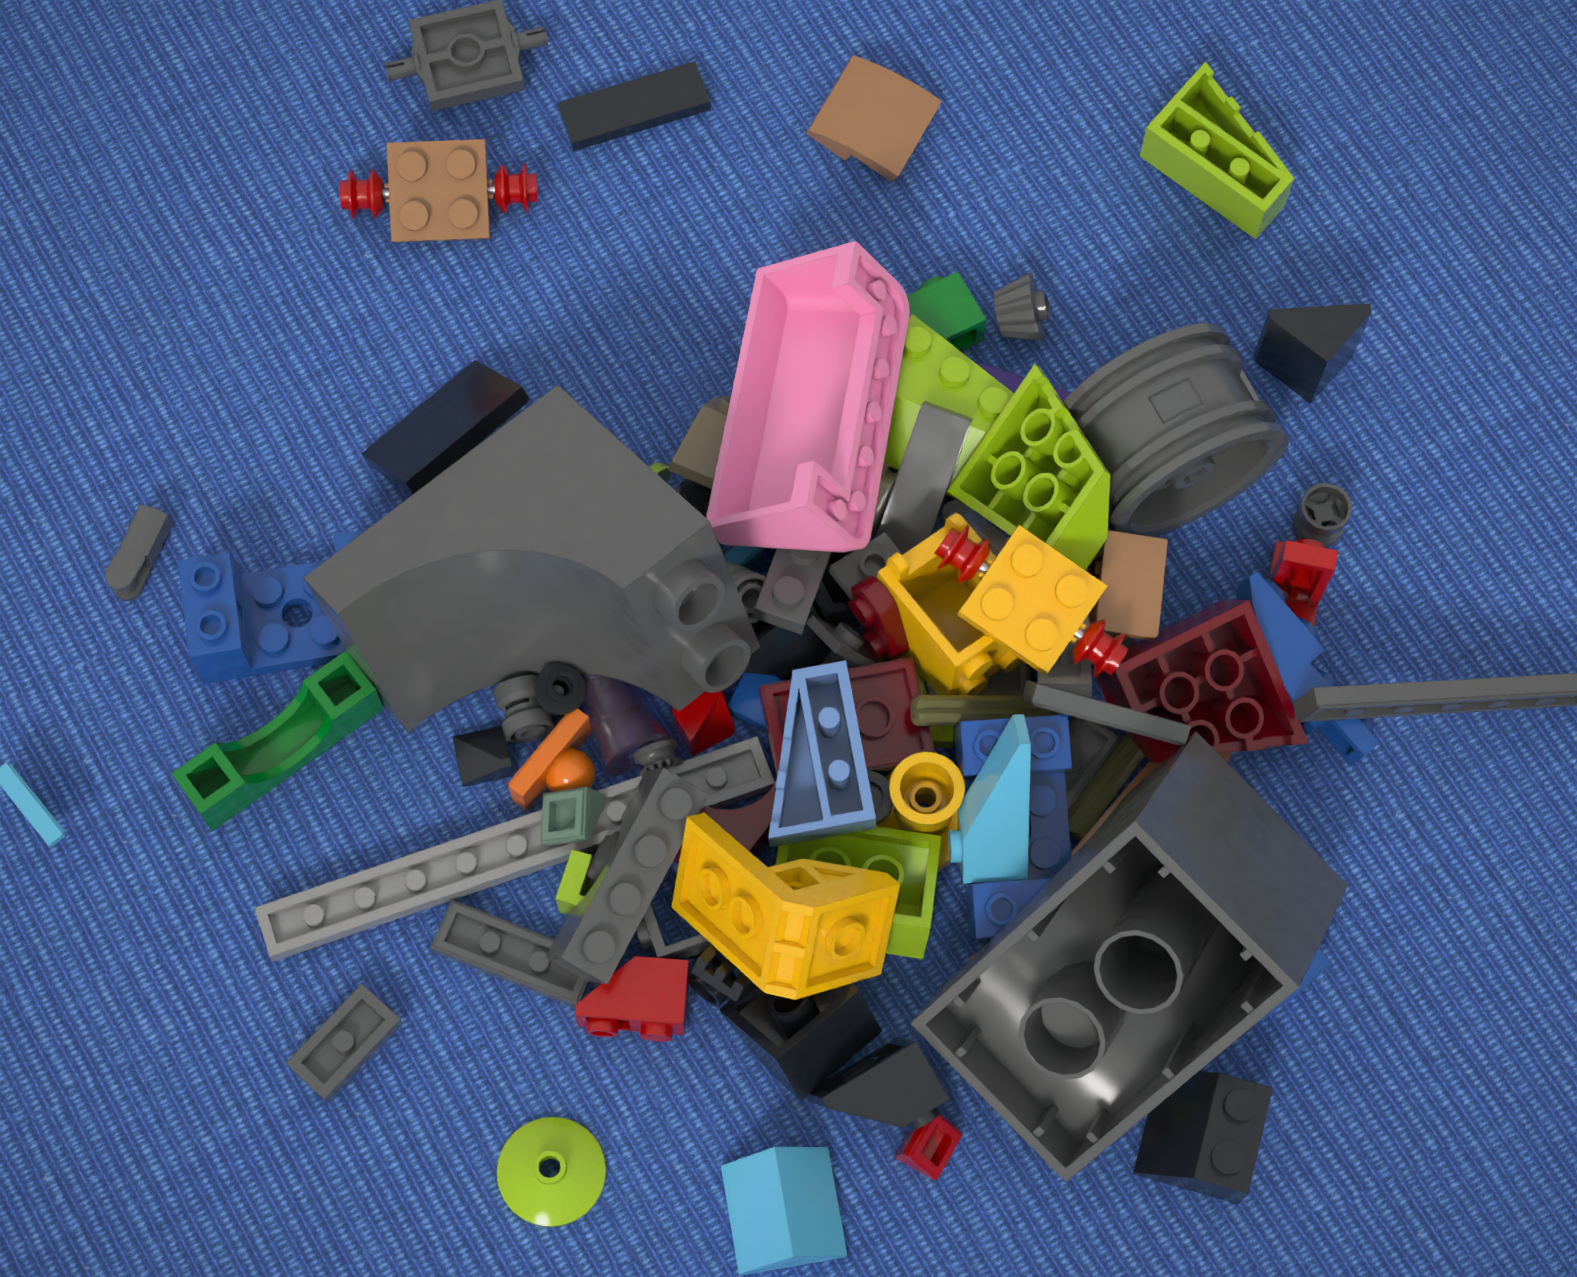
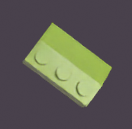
[775,826,942,959]

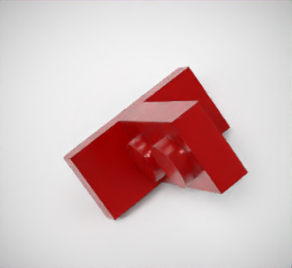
[1268,539,1338,627]

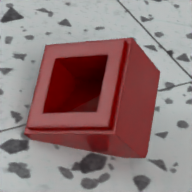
[672,691,735,757]

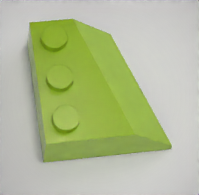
[884,314,1014,499]
[947,364,1110,570]

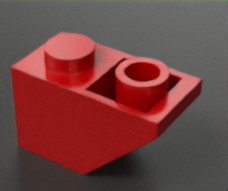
[575,956,690,1042]

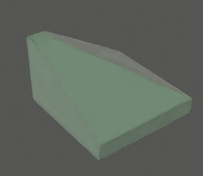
[540,787,606,846]

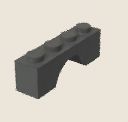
[545,767,709,984]

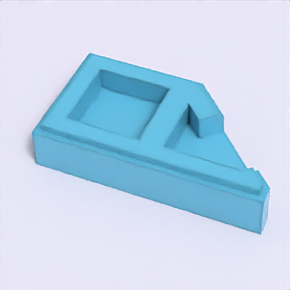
[0,763,66,848]

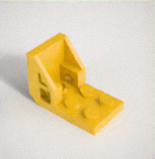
[671,812,900,1000]

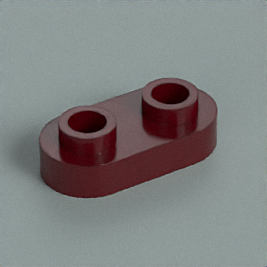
[849,575,909,662]

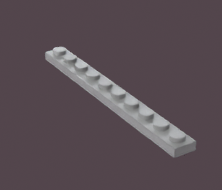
[255,736,775,962]

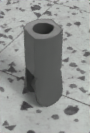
[105,505,173,601]

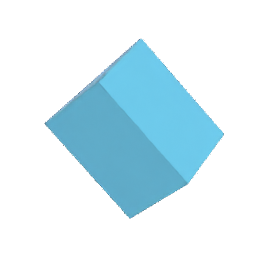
[721,1147,847,1276]

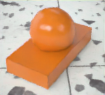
[508,709,596,812]

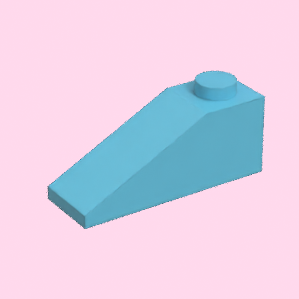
[948,714,1031,884]

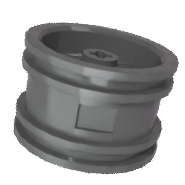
[1063,323,1289,537]

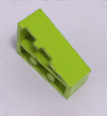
[1140,61,1294,239]

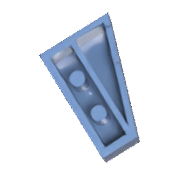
[768,660,876,848]

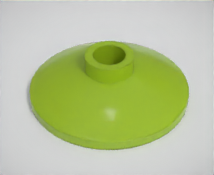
[497,1117,606,1227]

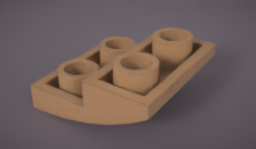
[806,55,942,182]

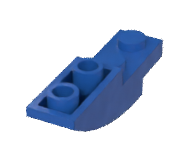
[1236,571,1379,766]

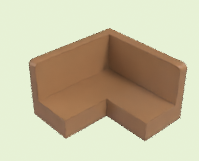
[1087,530,1168,641]

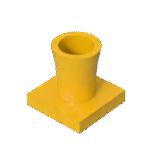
[876,751,965,874]

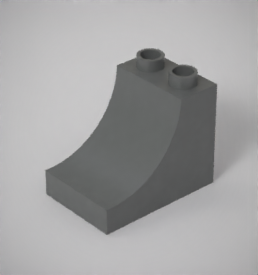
[304,385,760,733]
[910,732,1348,1182]

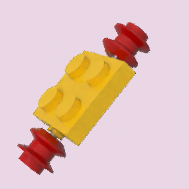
[934,524,1129,678]

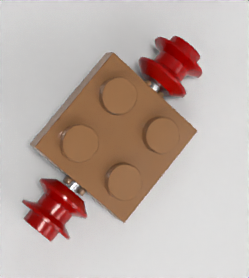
[339,139,538,243]

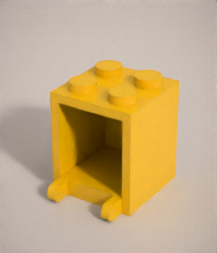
[877,513,1023,695]

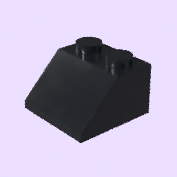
[719,983,882,1101]
[1133,1071,1273,1204]

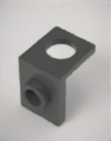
[829,532,903,600]
[806,615,878,668]
[636,904,711,960]

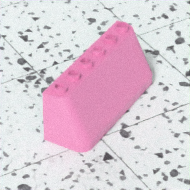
[706,241,910,553]

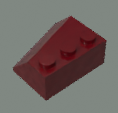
[1091,599,1309,763]

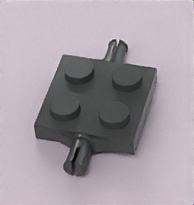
[384,0,548,111]

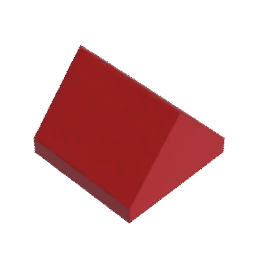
[894,1114,962,1181]

